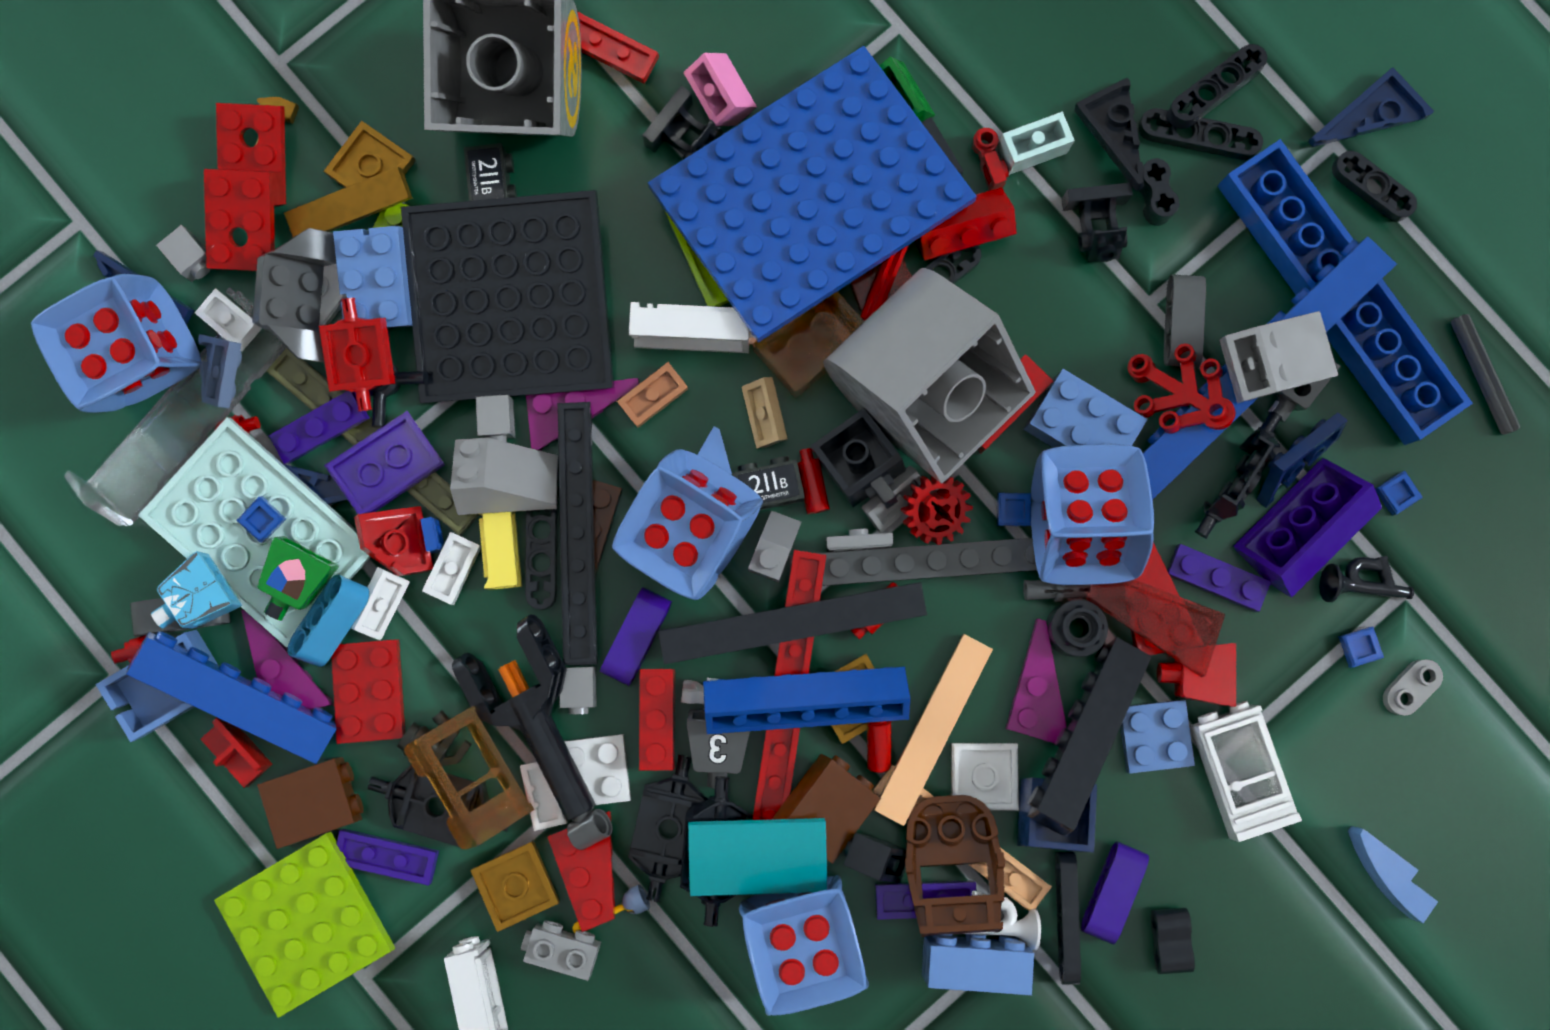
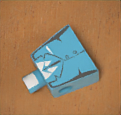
[151,551,242,629]

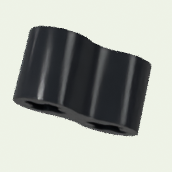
[1138,158,1180,226]
[1150,908,1195,974]

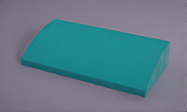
[688,818,827,896]

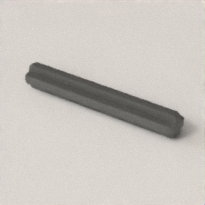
[1451,314,1520,435]

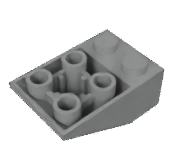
[1219,311,1338,404]

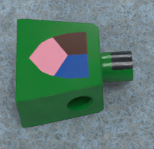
[258,536,340,621]

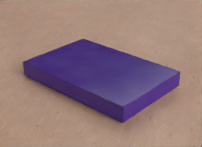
[324,411,445,514]

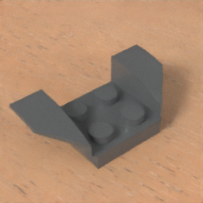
[252,228,336,363]

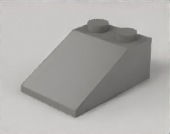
[450,438,559,515]

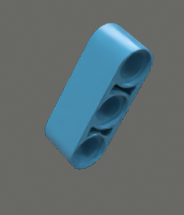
[287,574,369,667]

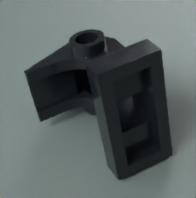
[643,85,724,159]
[1062,183,1133,262]

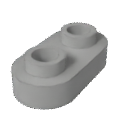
[1383,660,1443,715]

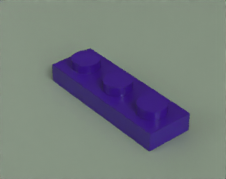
[269,391,370,464]
[1167,544,1271,612]
[336,829,439,885]
[875,880,976,920]

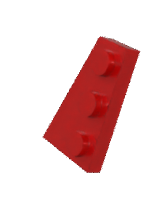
[548,811,615,932]

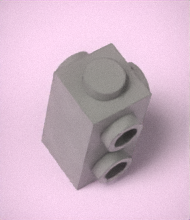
[521,920,601,981]

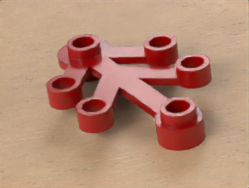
[1127,343,1236,434]

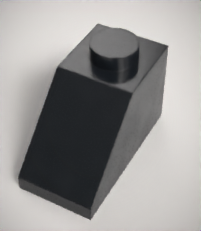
[844,833,907,883]

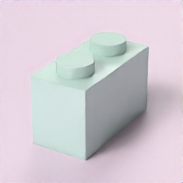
[997,111,1075,175]

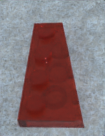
[1086,580,1226,677]

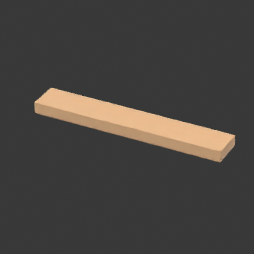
[873,634,993,826]
[872,764,1052,911]

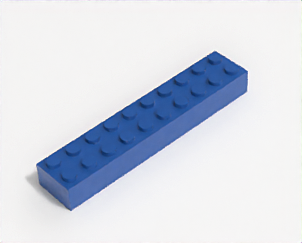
[1217,139,1473,446]

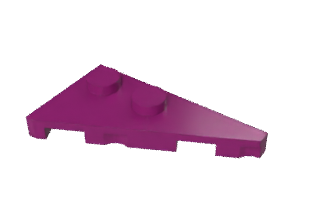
[526,378,639,451]
[241,609,333,710]
[1005,619,1067,743]

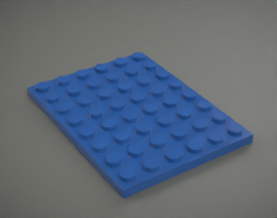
[648,46,977,343]

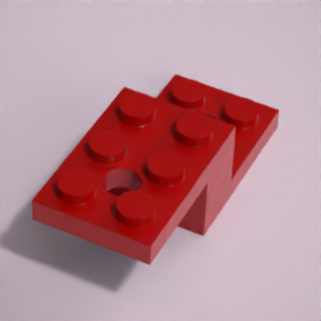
[204,103,286,271]

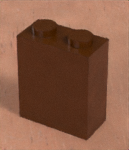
[773,754,881,864]
[257,757,364,849]

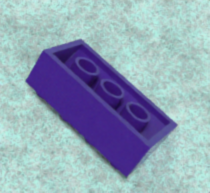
[1233,458,1382,598]

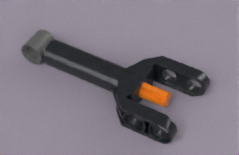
[452,614,613,850]

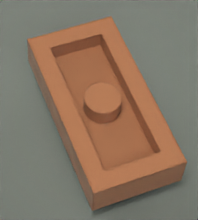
[617,362,688,428]

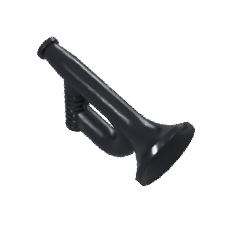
[1319,556,1414,602]

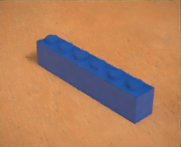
[126,631,337,764]
[703,667,910,734]

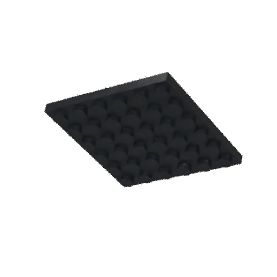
[401,190,614,403]

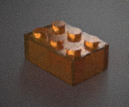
[753,291,864,399]

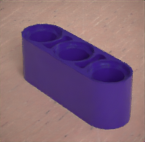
[600,587,672,686]
[1081,841,1149,945]

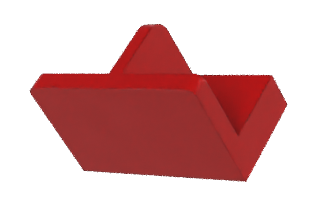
[200,717,273,788]

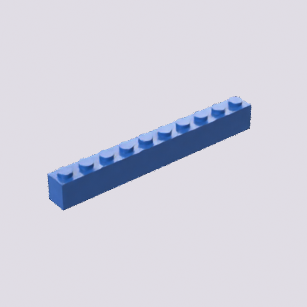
[1142,236,1397,500]

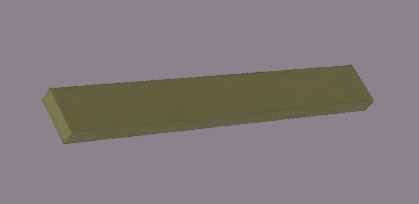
[265,347,480,536]

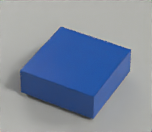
[1375,470,1423,516]
[997,493,1031,527]
[236,496,286,543]
[420,517,444,554]
[1338,626,1384,668]

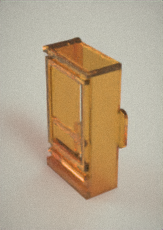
[404,706,535,850]

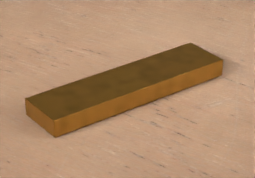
[284,167,413,237]

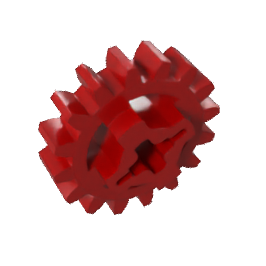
[901,476,973,545]

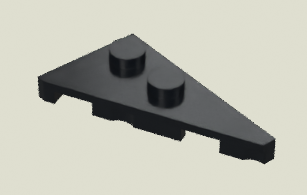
[1074,78,1144,192]

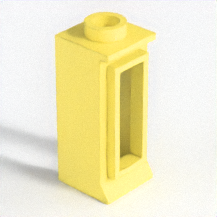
[479,511,522,590]

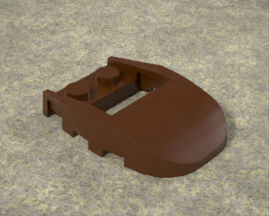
[905,795,1005,937]

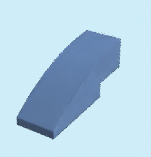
[1348,826,1438,923]

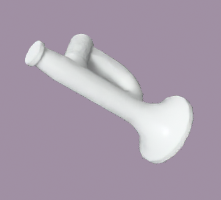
[963,891,1041,951]

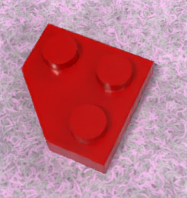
[354,506,433,576]

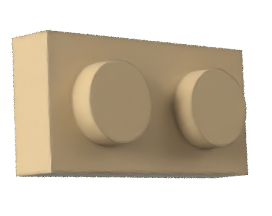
[741,377,788,449]

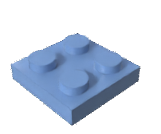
[1120,700,1195,774]

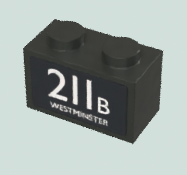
[464,143,517,201]
[733,456,805,510]

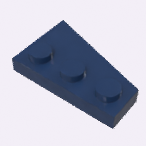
[1256,412,1348,508]

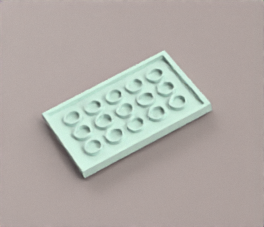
[138,417,371,647]

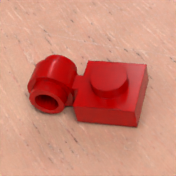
[972,128,1009,191]

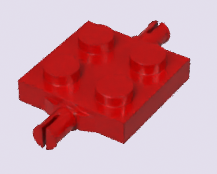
[319,298,396,412]

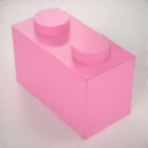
[683,53,757,126]

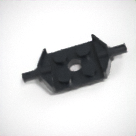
[1195,411,1282,539]
[628,754,709,902]
[368,761,512,848]
[680,776,753,927]

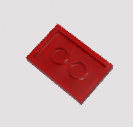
[331,639,405,744]

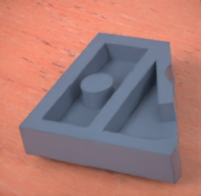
[198,334,242,408]

